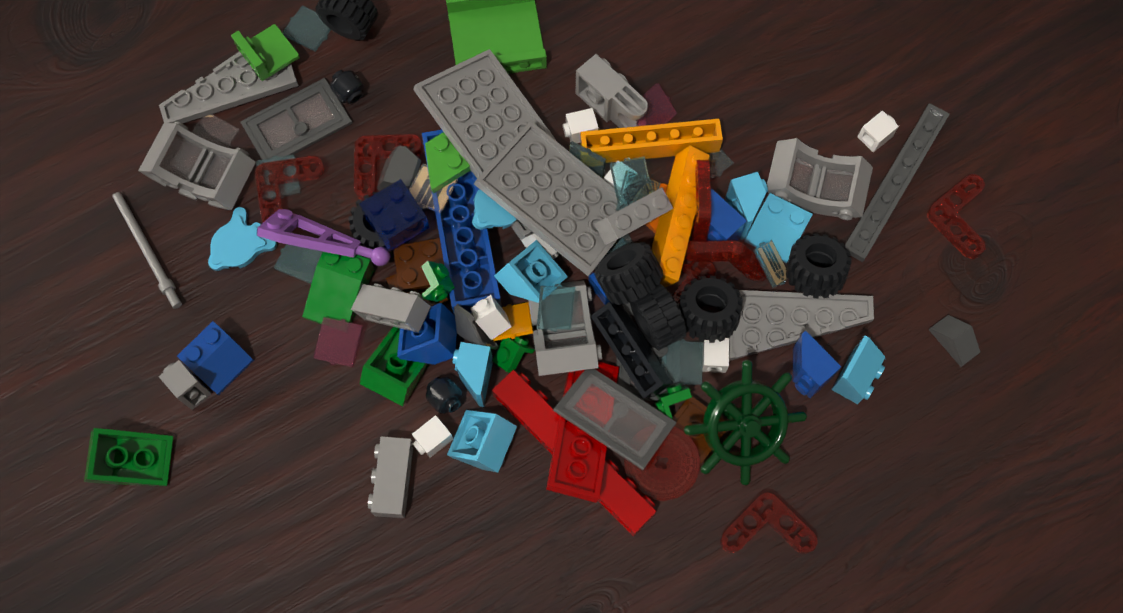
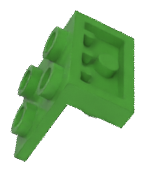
[231,24,299,81]

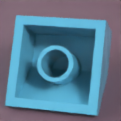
[725,172,768,240]
[745,193,813,263]
[494,240,568,303]
[831,336,885,404]
[453,342,493,407]
[447,410,517,473]

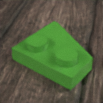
[425,132,471,194]

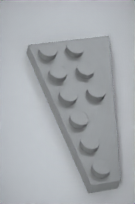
[159,26,298,124]
[727,290,874,361]

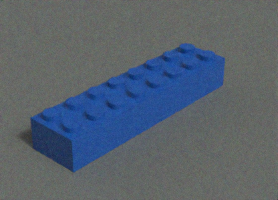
[422,130,502,316]

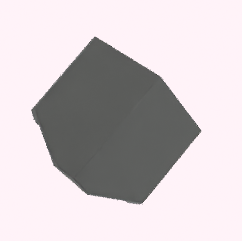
[376,146,421,191]
[454,304,499,350]

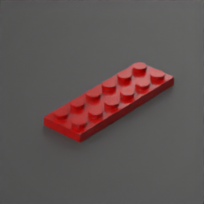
[546,361,619,503]

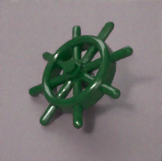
[684,360,807,486]

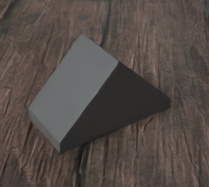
[929,315,980,367]

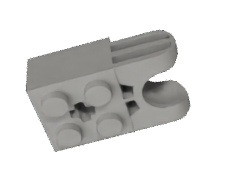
[576,54,648,128]

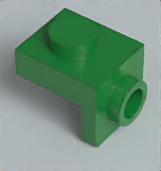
[421,261,455,302]
[492,336,535,373]
[655,383,692,420]

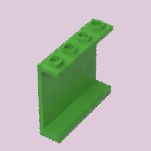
[446,0,547,74]

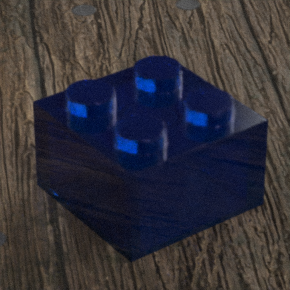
[359,179,430,252]

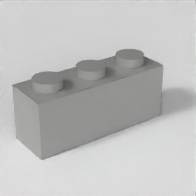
[594,187,673,245]
[351,284,431,333]
[368,436,414,518]

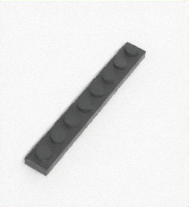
[845,103,949,262]

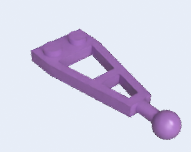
[257,209,390,266]

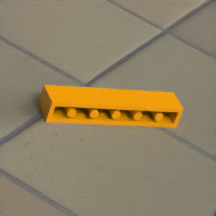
[580,119,723,165]
[651,145,710,287]

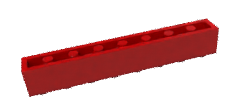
[492,370,657,537]

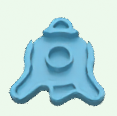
[472,189,517,230]
[208,207,277,271]

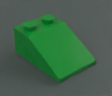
[302,252,375,333]
[360,327,429,406]
[84,428,173,486]

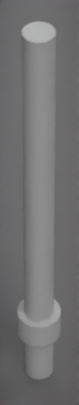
[112,192,182,309]

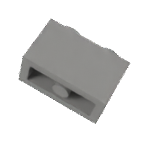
[159,360,211,410]

